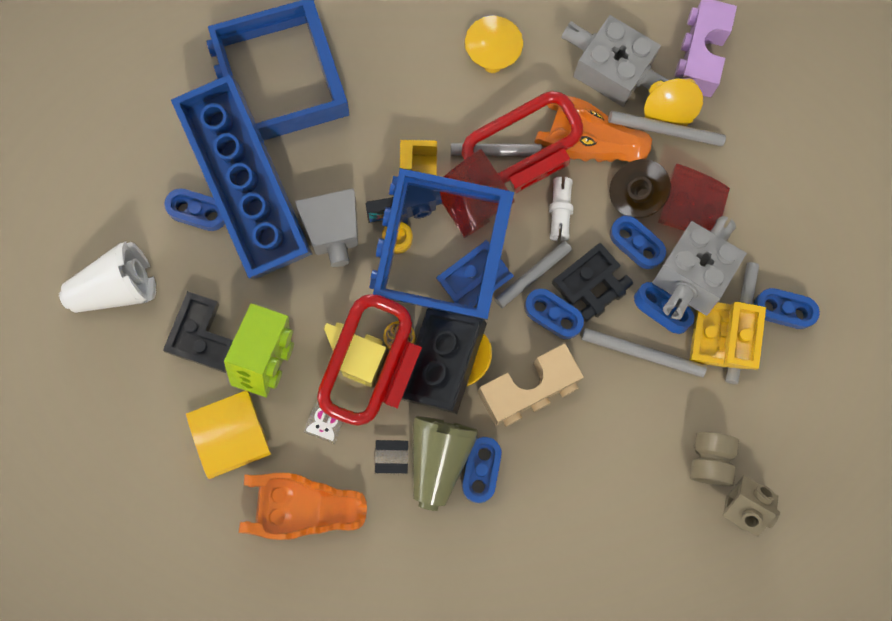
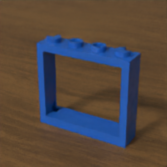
[206,0,350,141]
[369,168,514,320]

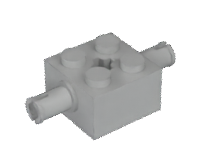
[561,15,668,107]
[652,216,747,320]

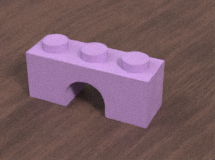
[675,0,737,98]

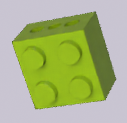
[224,303,294,398]

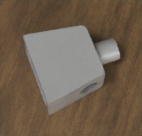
[295,188,358,267]

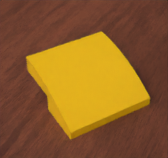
[689,301,766,370]
[186,390,271,479]

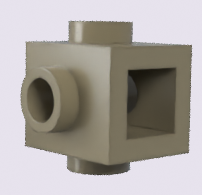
[723,475,780,537]

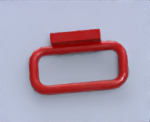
[462,91,583,194]
[317,294,422,426]

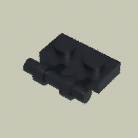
[552,242,633,322]

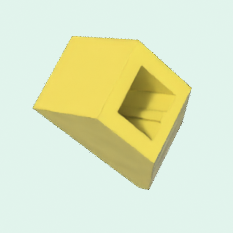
[324,322,387,388]

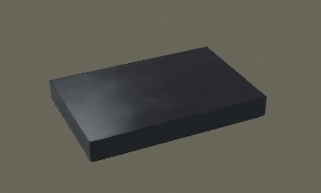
[401,308,487,414]

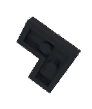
[163,291,233,373]

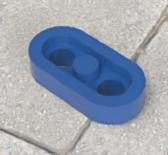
[164,188,225,231]
[610,216,666,269]
[634,282,694,334]
[754,288,820,329]
[524,289,584,339]
[462,437,502,503]

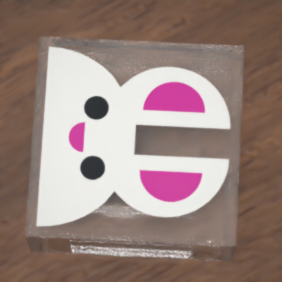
[303,402,343,444]

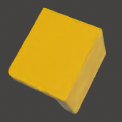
[400,140,437,176]

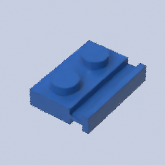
[436,240,514,307]

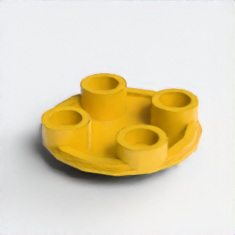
[464,16,523,73]
[644,78,703,126]

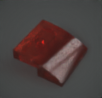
[440,149,515,238]
[658,163,730,232]

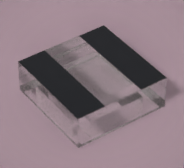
[375,440,408,474]

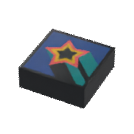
[365,197,394,223]

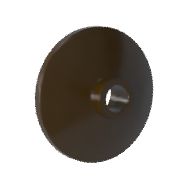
[609,159,671,219]

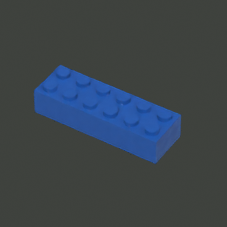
[171,74,313,279]

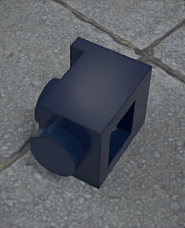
[401,185,442,224]

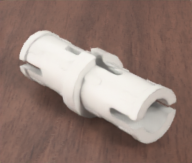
[549,177,574,241]

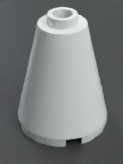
[59,241,156,313]

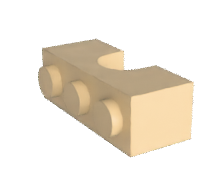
[478,344,584,427]

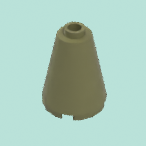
[413,416,478,511]

